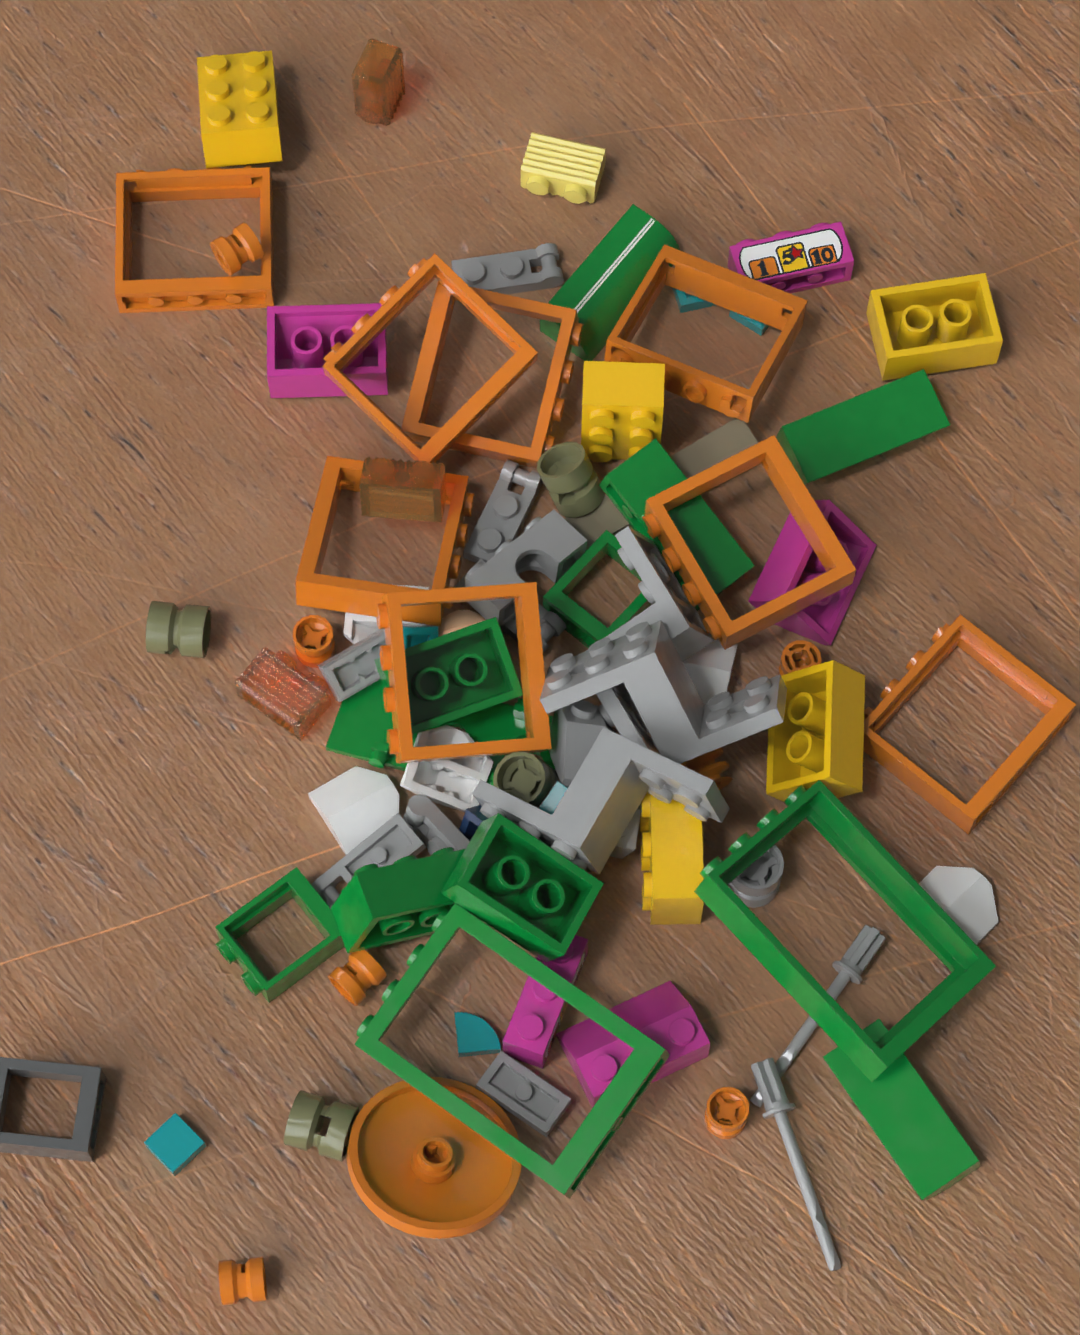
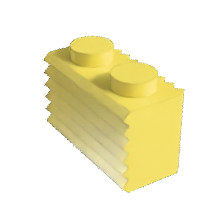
[521,132,606,204]

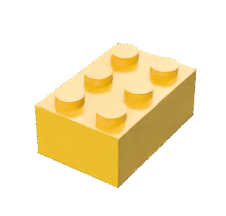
[197,50,283,168]
[866,273,1003,381]
[581,361,665,462]
[766,660,865,802]
[640,792,704,925]

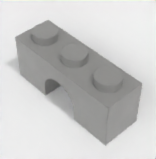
[465,509,588,627]

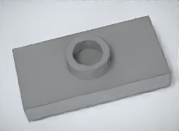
[317,629,386,702]

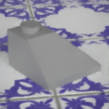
[548,700,616,786]

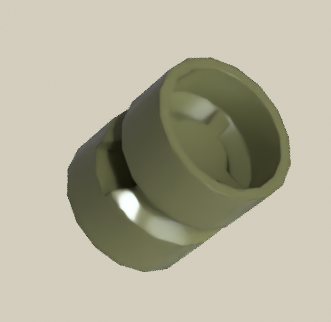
[537,442,605,518]
[145,601,212,658]
[493,752,560,808]
[284,1090,359,1162]

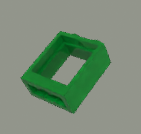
[543,530,656,648]
[215,867,345,1003]

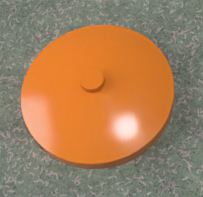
[347,1077,522,1239]

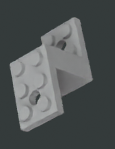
[586,526,714,754]
[540,620,787,764]
[472,727,730,874]

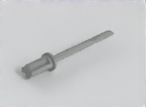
[750,925,886,1107]
[751,1058,841,1271]

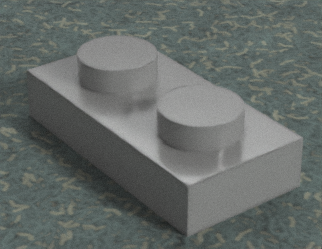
[476,1051,571,1137]

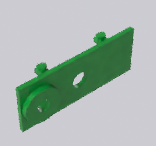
[326,679,555,792]

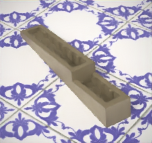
[565,418,758,551]

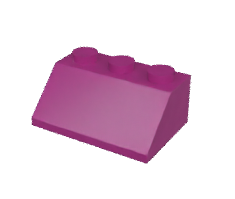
[267,303,388,398]
[748,500,877,646]
[556,981,710,1108]

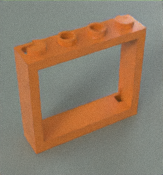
[115,165,274,313]
[604,244,808,423]
[322,253,538,470]
[401,281,583,469]
[642,435,856,650]
[295,456,475,626]
[376,582,551,764]
[863,614,1076,835]

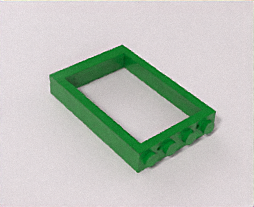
[694,780,996,1082]
[354,903,670,1199]

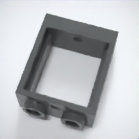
[0,1057,107,1162]

